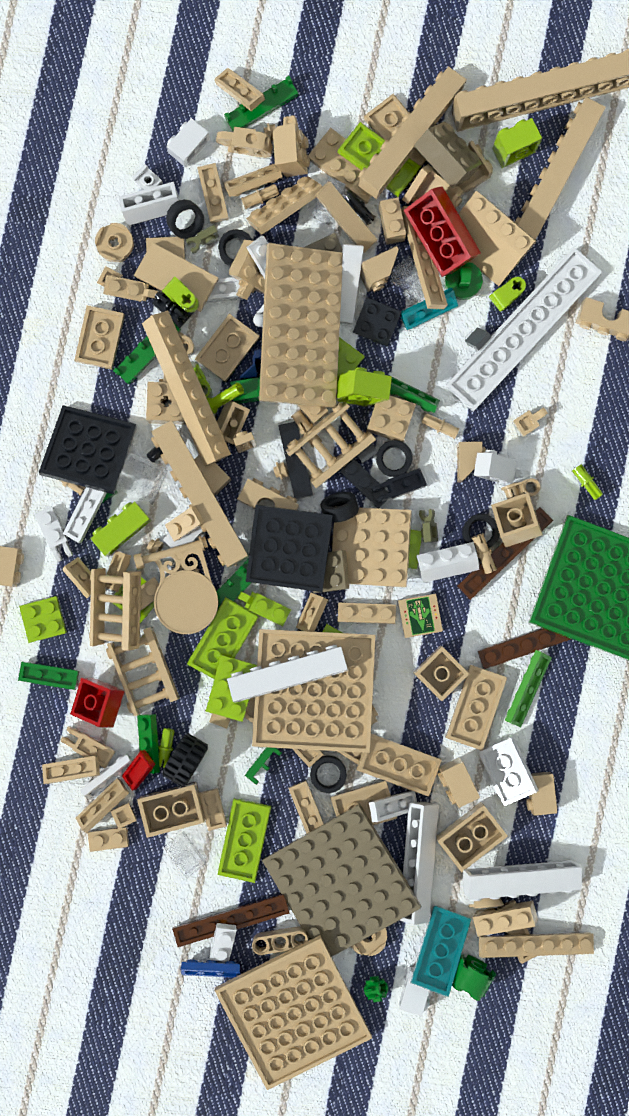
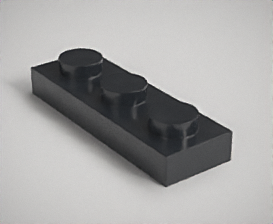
[338,458,389,509]

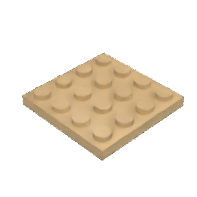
[332,508,412,587]

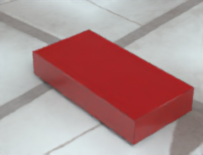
[122,750,156,791]

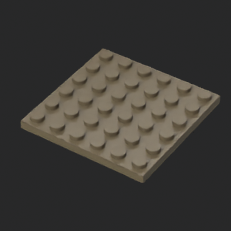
[262,804,422,957]

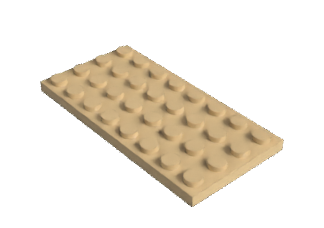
[259,243,343,408]

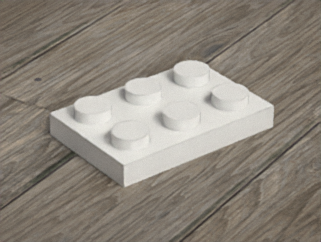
[478,737,539,806]

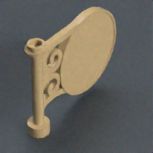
[133,535,218,634]

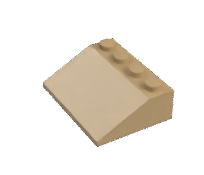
[459,191,537,286]

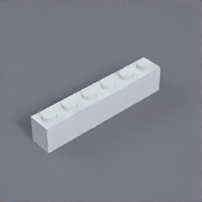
[227,645,348,703]
[400,802,439,925]
[463,860,582,901]

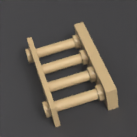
[286,402,376,488]
[89,568,141,651]
[106,627,180,716]

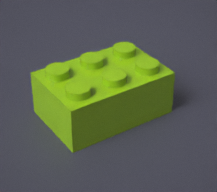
[336,367,392,407]

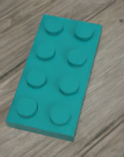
[410,906,471,997]

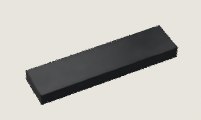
[278,421,313,499]

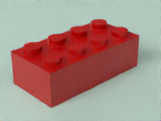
[404,186,481,277]

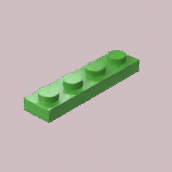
[505,650,552,728]

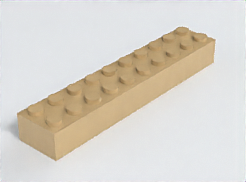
[451,49,629,132]

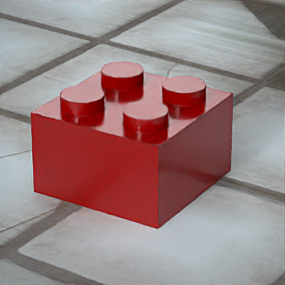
[70,677,125,728]

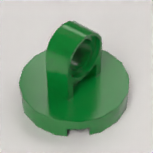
[444,262,483,300]

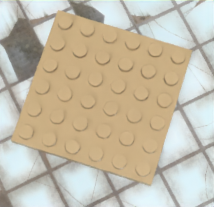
[252,629,376,753]
[214,935,372,1090]

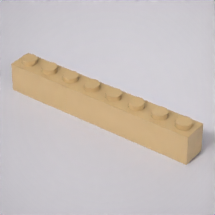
[358,66,467,199]
[515,97,606,240]
[142,311,231,466]
[151,420,249,568]

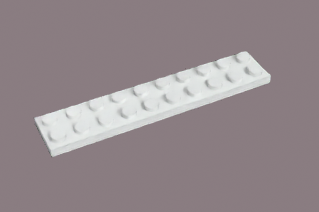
[446,247,602,412]

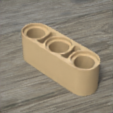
[252,926,308,955]

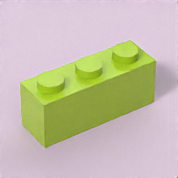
[90,501,152,557]

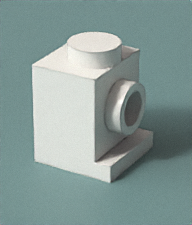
[132,164,163,190]

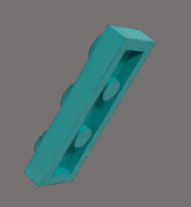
[400,288,458,331]

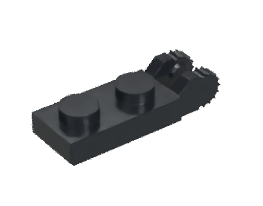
[372,468,427,503]

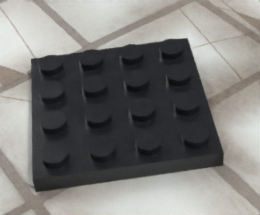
[39,405,137,494]
[246,505,333,592]

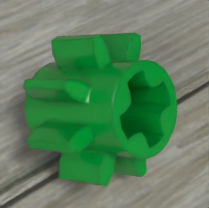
[364,976,388,1002]

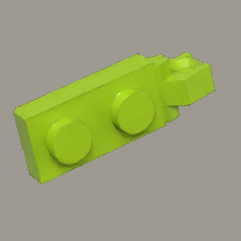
[238,592,291,627]

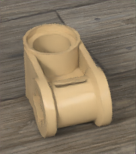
[501,478,540,499]

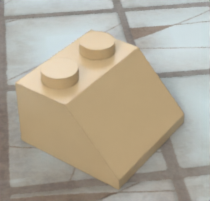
[360,246,399,292]

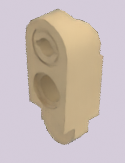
[216,127,273,158]

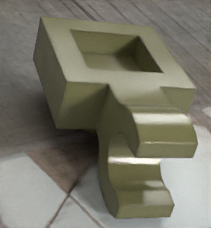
[186,225,219,254]
[419,509,438,543]

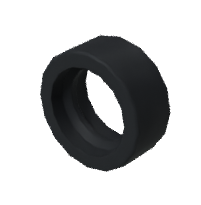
[166,199,205,239]
[218,229,253,267]
[376,440,413,477]
[320,492,359,523]
[462,513,500,550]
[310,755,347,794]

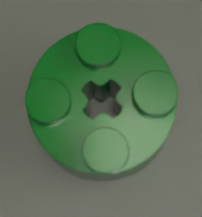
[452,954,496,1001]

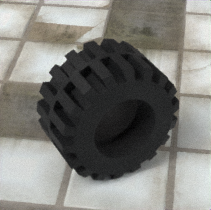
[163,733,208,787]

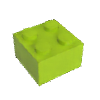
[492,118,542,168]

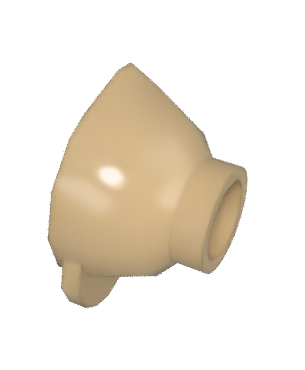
[469,898,504,908]

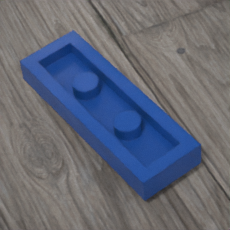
[181,959,241,978]

